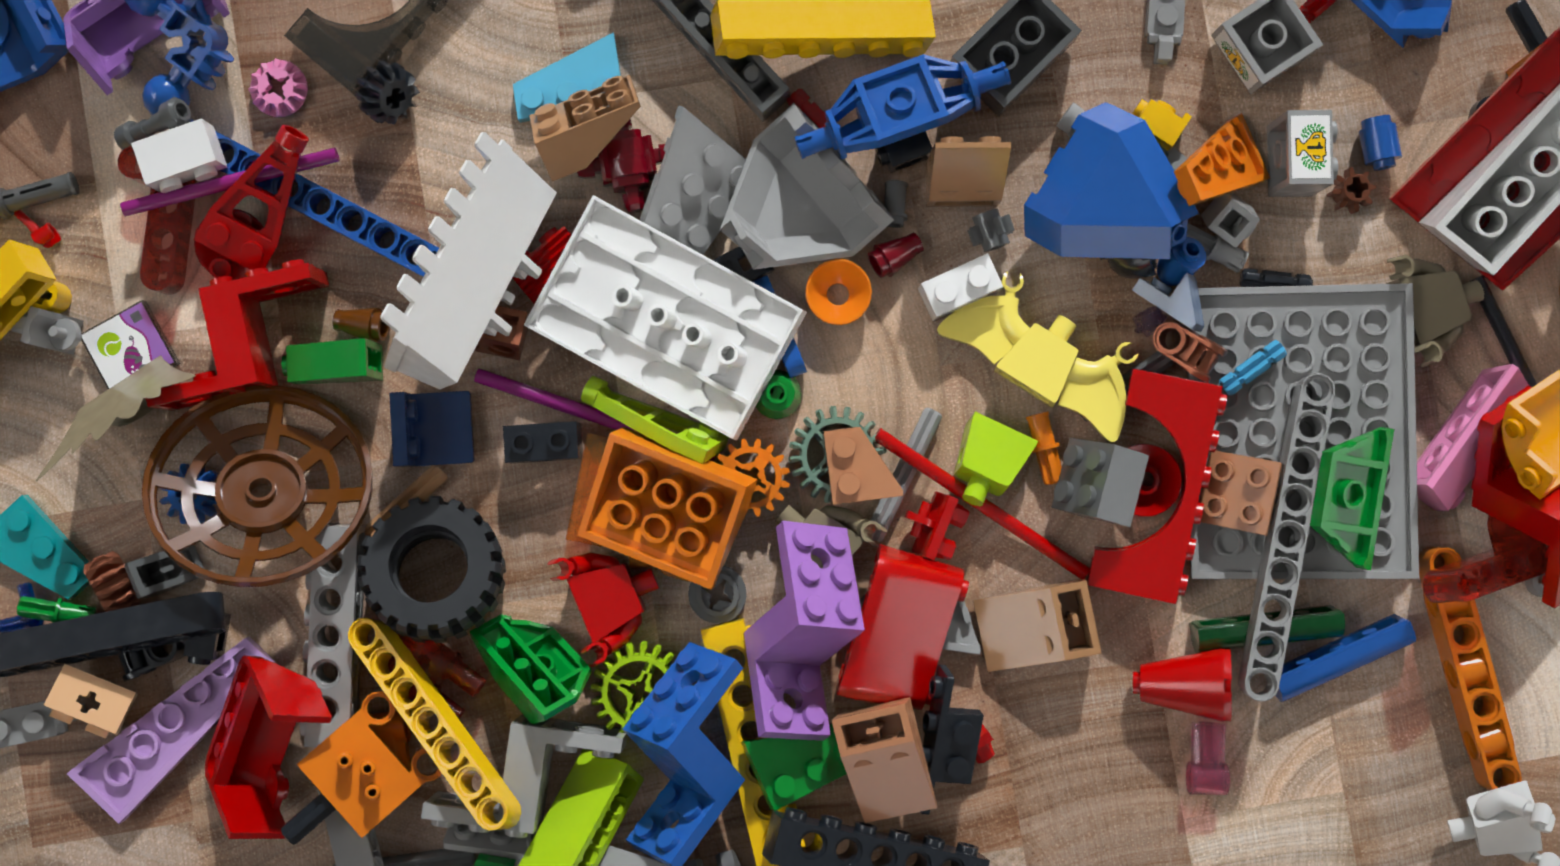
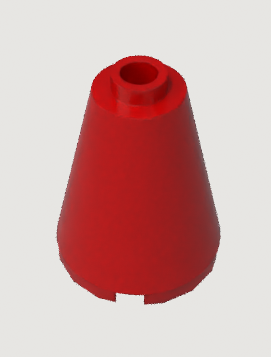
[1133,648,1232,722]

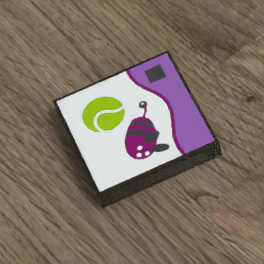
[81,300,181,389]

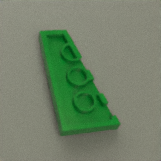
[741,723,847,811]

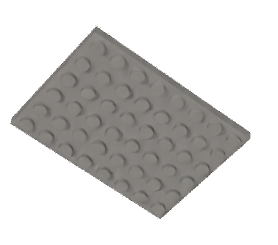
[1186,283,1419,579]

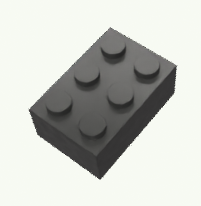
[951,0,1082,117]

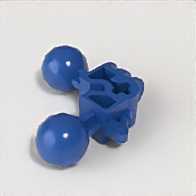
[124,0,234,115]

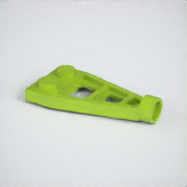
[581,375,729,464]

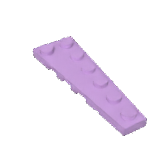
[67,637,276,824]

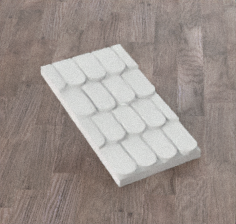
[524,195,807,440]

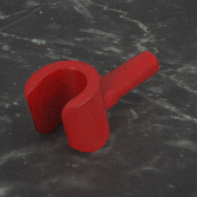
[14,210,62,248]

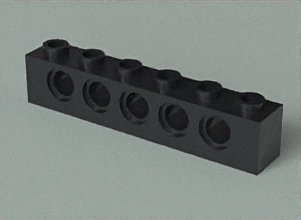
[762,807,990,866]

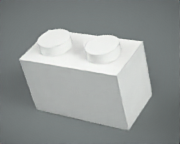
[131,118,227,193]
[918,253,1003,321]

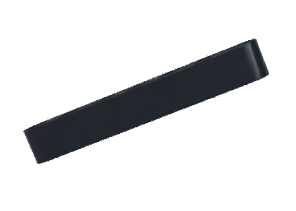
[0,592,226,677]

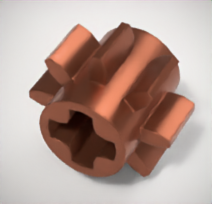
[1327,167,1377,214]

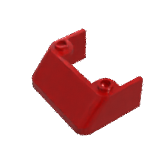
[205,655,332,839]

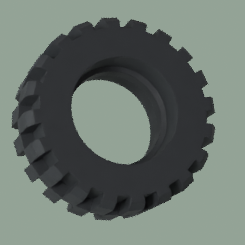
[357,496,506,643]

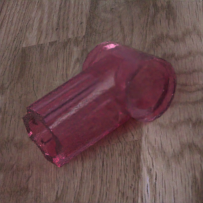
[1186,721,1230,796]

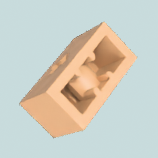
[44,664,137,739]

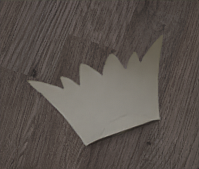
[36,355,196,481]

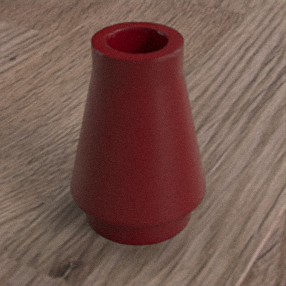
[868,232,924,278]

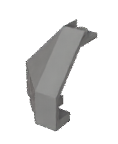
[720,103,894,270]

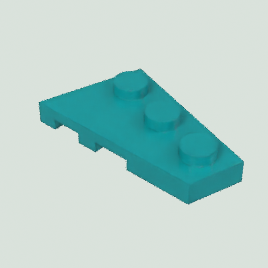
[0,495,90,599]

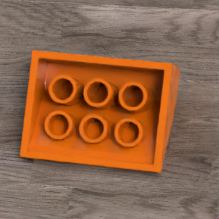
[577,427,758,590]

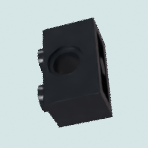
[503,421,583,464]

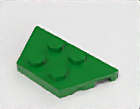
[1310,427,1395,570]

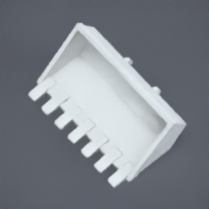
[380,132,557,389]

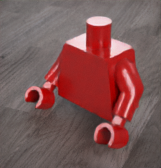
[547,552,660,667]

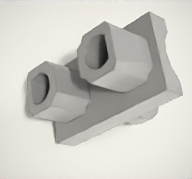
[11,306,84,355]

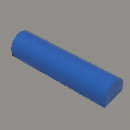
[1275,614,1416,702]

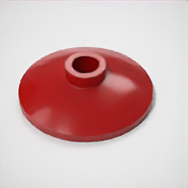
[1128,444,1183,516]

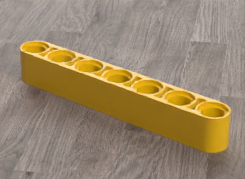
[348,618,521,831]

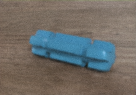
[1219,340,1287,395]

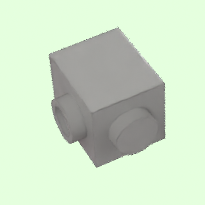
[1201,192,1260,248]

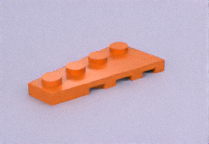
[1174,113,1270,206]

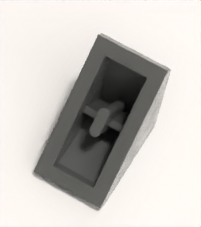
[124,545,204,599]

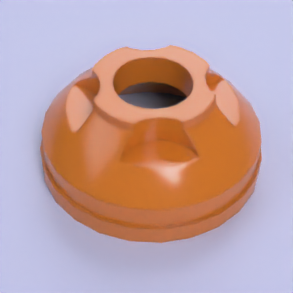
[805,259,872,325]

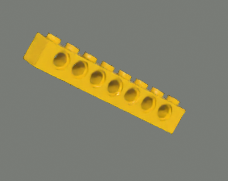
[701,618,806,866]

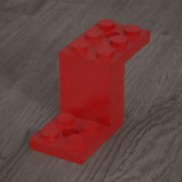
[146,259,330,411]
[1471,386,1560,609]

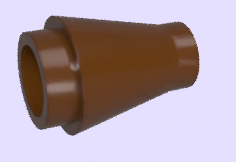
[332,308,390,342]

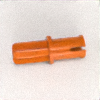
[1026,411,1062,485]

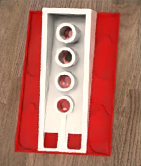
[1389,27,1560,291]

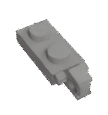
[1144,0,1185,65]
[0,701,87,748]

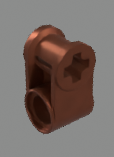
[1153,322,1228,383]

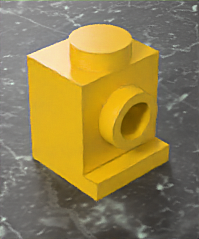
[1132,99,1192,151]

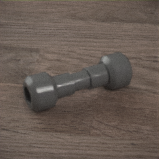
[114,97,192,153]

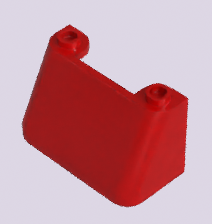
[836,544,969,710]

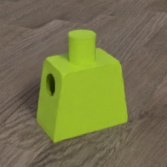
[954,411,1038,506]

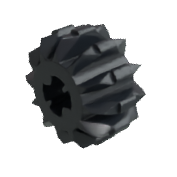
[354,61,420,125]

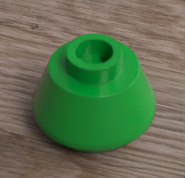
[756,370,802,419]

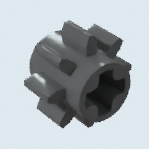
[967,208,1015,252]

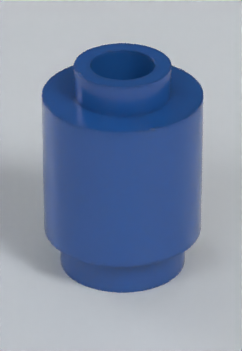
[1359,115,1402,171]
[1157,237,1206,286]

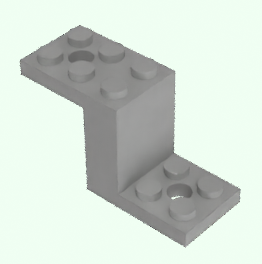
[421,714,628,838]

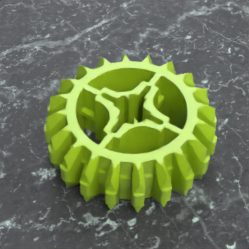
[590,641,674,733]

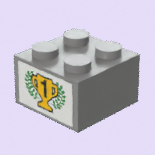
[1211,0,1323,94]
[1267,110,1338,197]

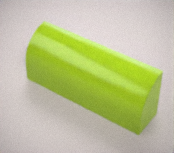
[518,749,644,866]

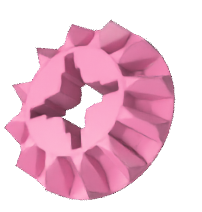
[248,58,308,117]

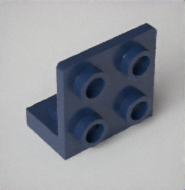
[389,391,475,467]

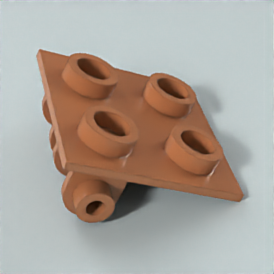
[1200,451,1283,536]

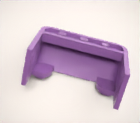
[63,0,230,95]

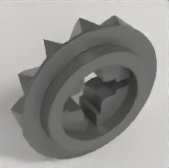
[688,566,747,623]

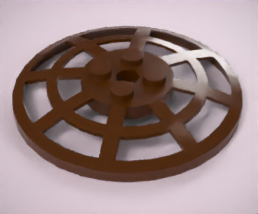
[142,385,373,587]

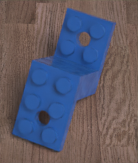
[622,642,745,866]

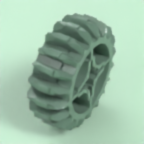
[788,406,887,504]

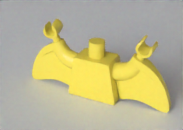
[937,271,1139,443]

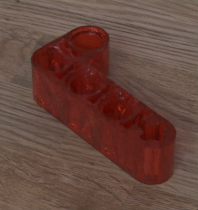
[117,146,197,295]
[1423,515,1548,603]

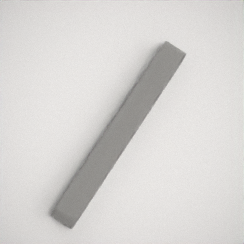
[1238,373,1335,701]

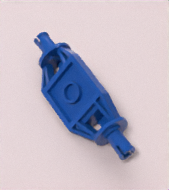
[794,54,1011,160]

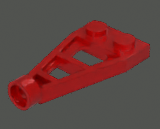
[193,124,309,270]

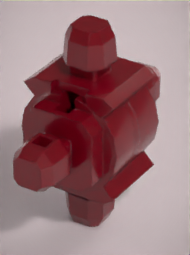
[577,119,666,213]

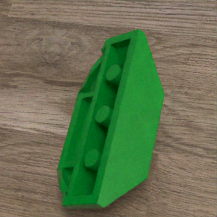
[469,614,592,724]

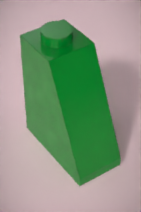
[281,338,384,385]

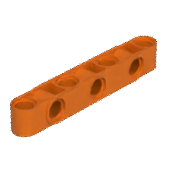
[1419,547,1522,790]

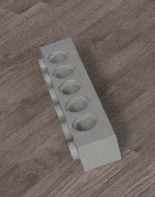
[300,523,366,747]

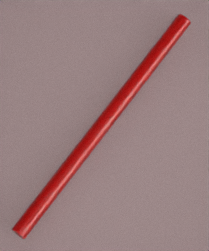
[875,428,1090,579]

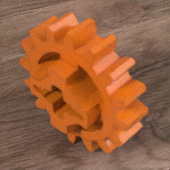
[717,438,790,517]

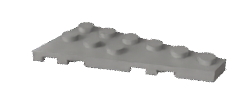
[640,105,746,255]

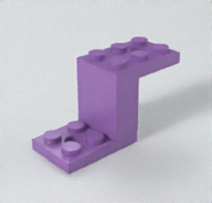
[744,521,865,741]

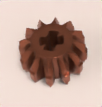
[83,551,140,612]

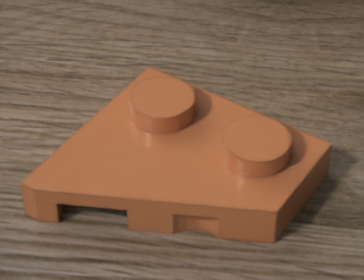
[823,427,904,505]

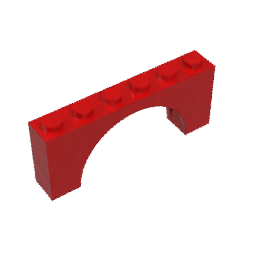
[1087,369,1227,604]

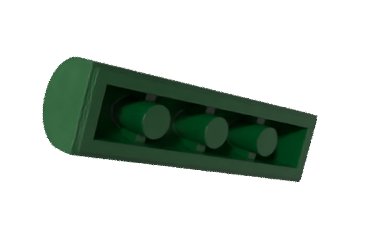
[1189,605,1345,653]

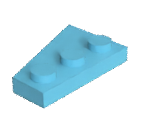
[512,32,621,123]

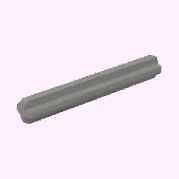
[870,408,942,542]

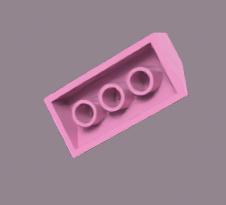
[1417,364,1529,511]

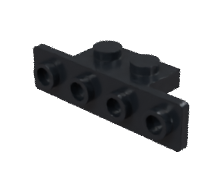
[920,664,984,815]

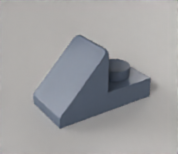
[1132,273,1204,332]

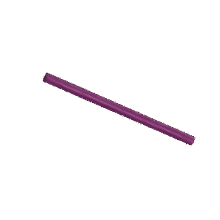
[474,368,716,462]

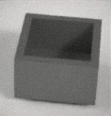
[1051,438,1149,527]

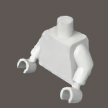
[1447,781,1560,866]

